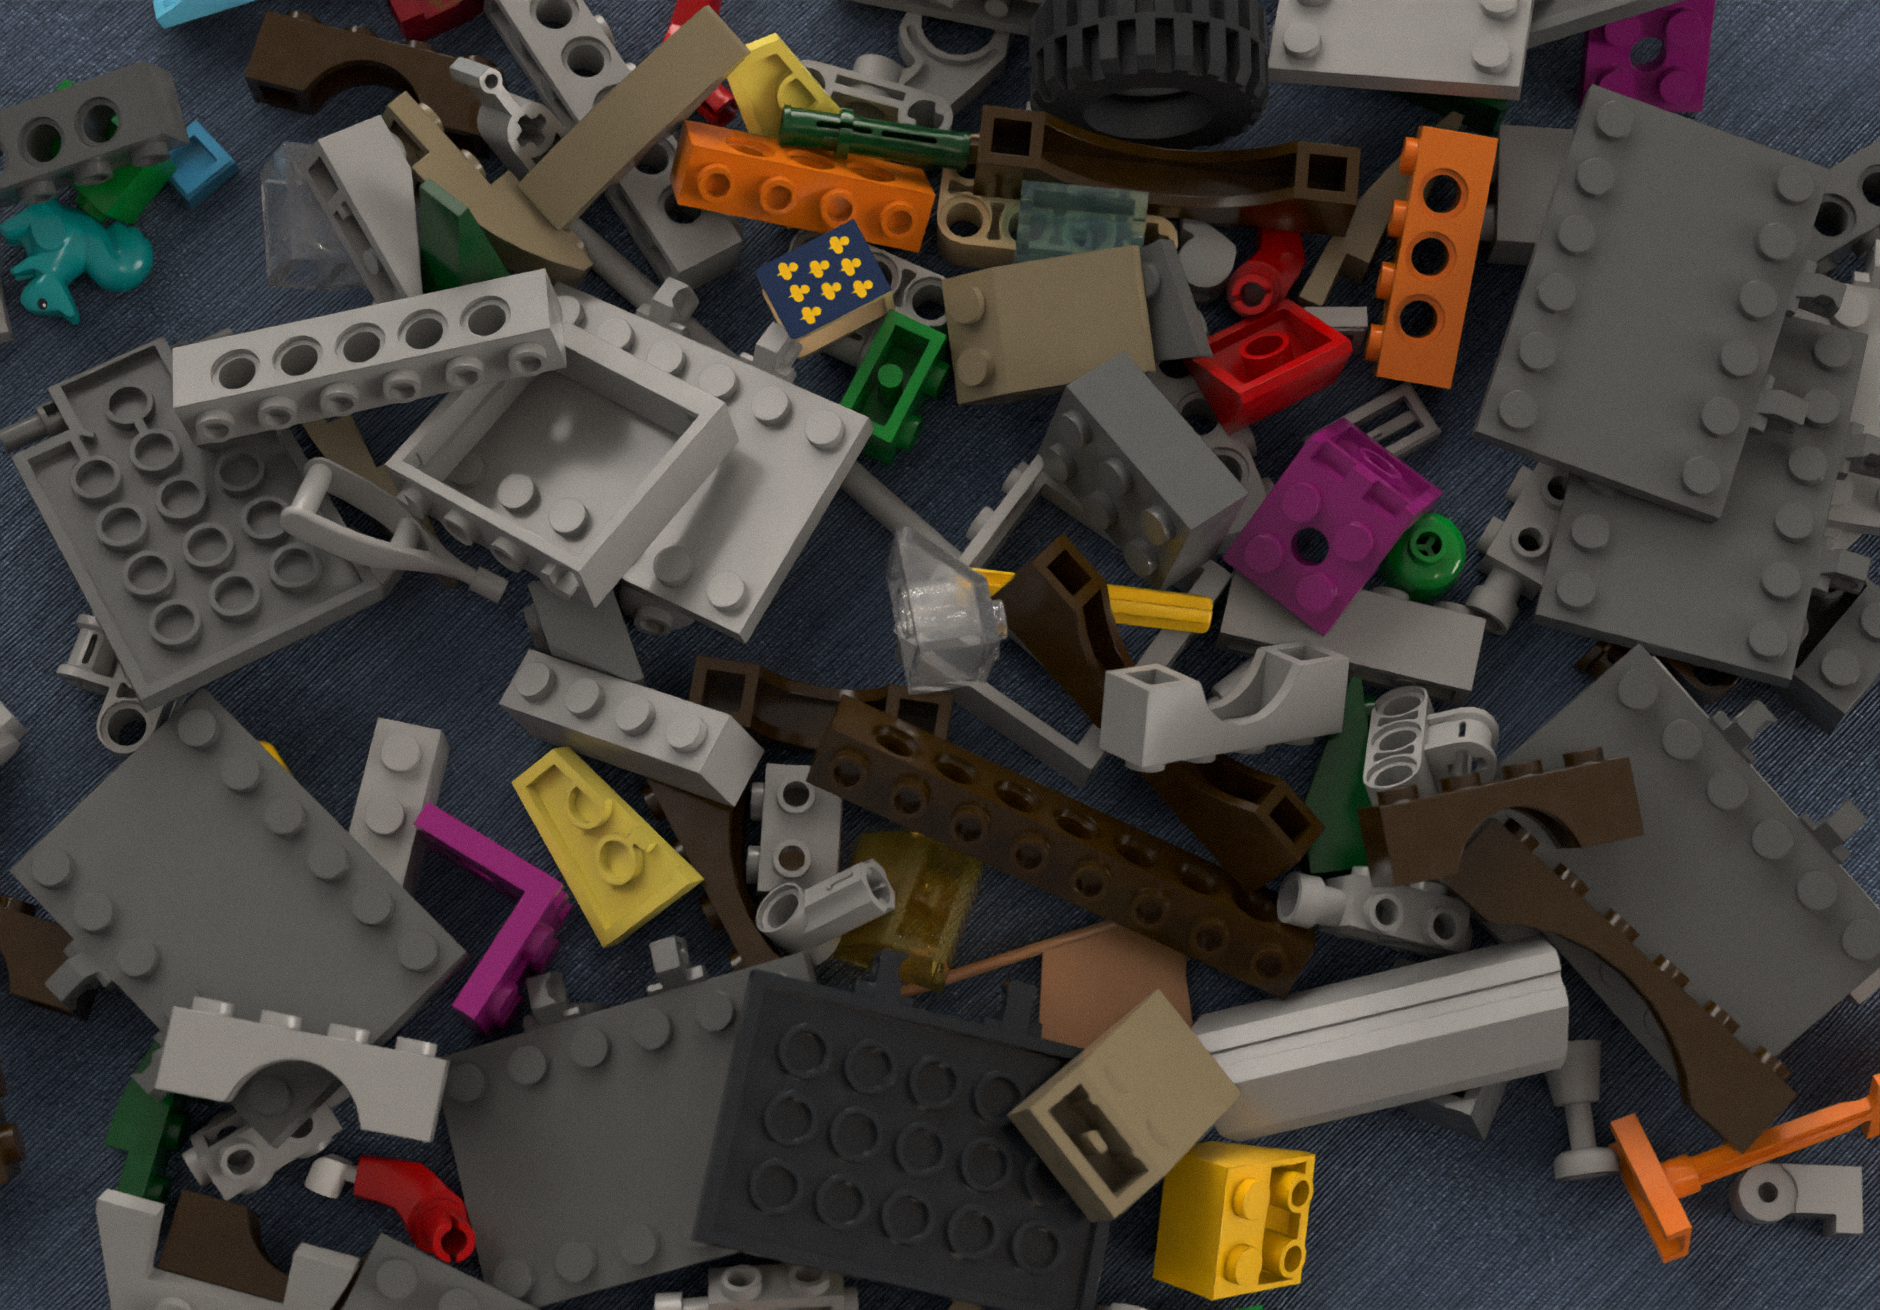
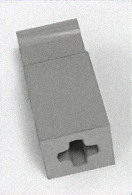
[449,57,568,182]

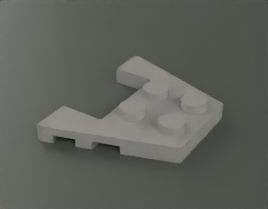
[96,1188,360,1310]

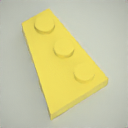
[726,32,885,229]
[511,746,705,948]

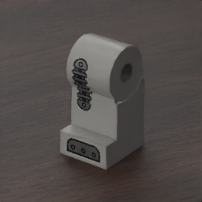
[1728,1163,1863,1239]

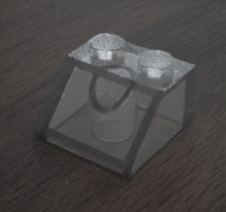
[885,526,1007,695]

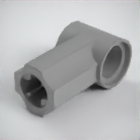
[755,858,895,966]

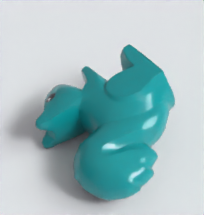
[0,199,154,325]

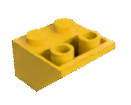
[1153,1141,1316,1300]

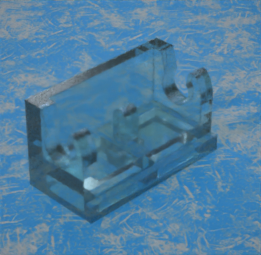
[1014,180,1149,264]

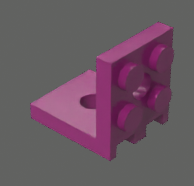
[1577,0,1715,112]
[1222,417,1444,636]
[413,802,574,1039]

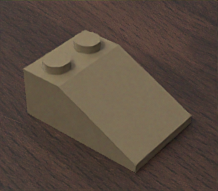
[941,245,1156,405]

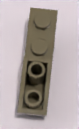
[382,91,593,288]

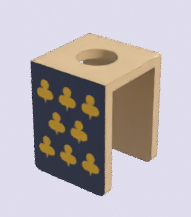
[756,219,895,360]

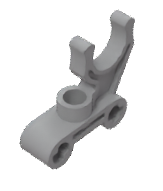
[800,12,1016,171]

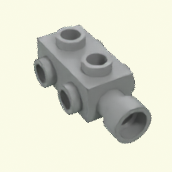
[1464,462,1569,635]
[1277,866,1472,958]
[182,1084,351,1201]
[655,1263,859,1310]

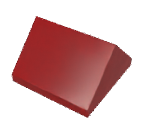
[1183,298,1353,436]

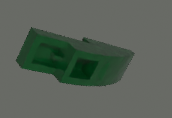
[103,1040,215,1209]

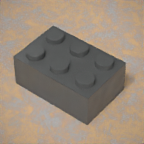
[1038,351,1249,590]

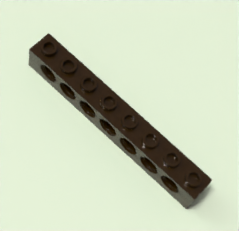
[806,694,1316,1000]

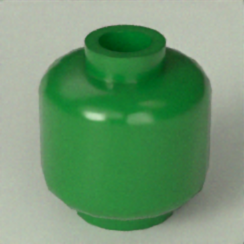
[1379,512,1466,602]

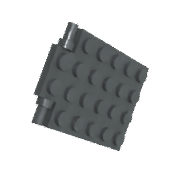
[0,327,384,713]

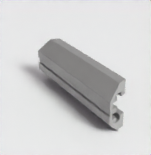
[1191,934,1569,1142]

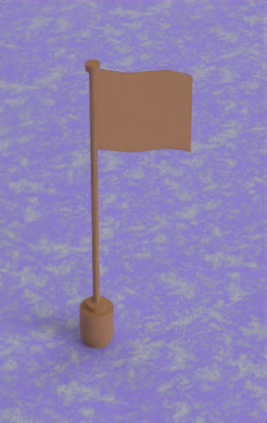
[901,919,1193,1049]

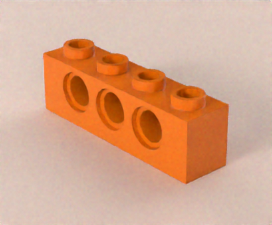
[669,119,936,253]
[1364,126,1499,389]

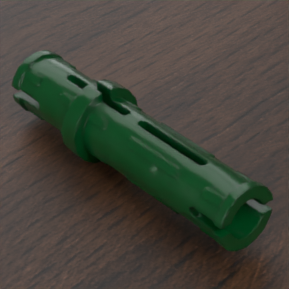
[779,104,971,172]

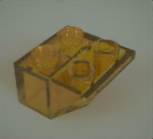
[831,829,985,993]

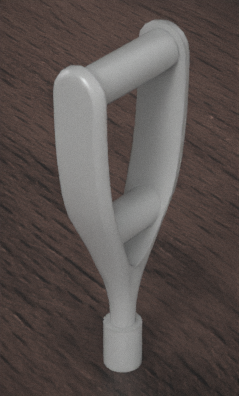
[280,457,509,603]

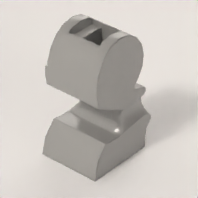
[1177,218,1238,305]

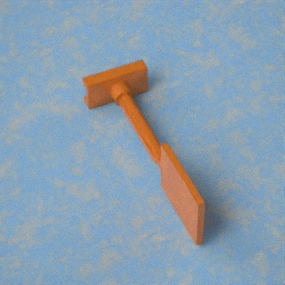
[1608,1073,1880,1264]

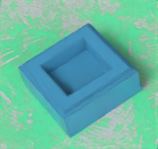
[167,120,239,208]

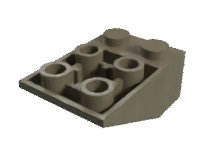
[1007,988,1242,1222]

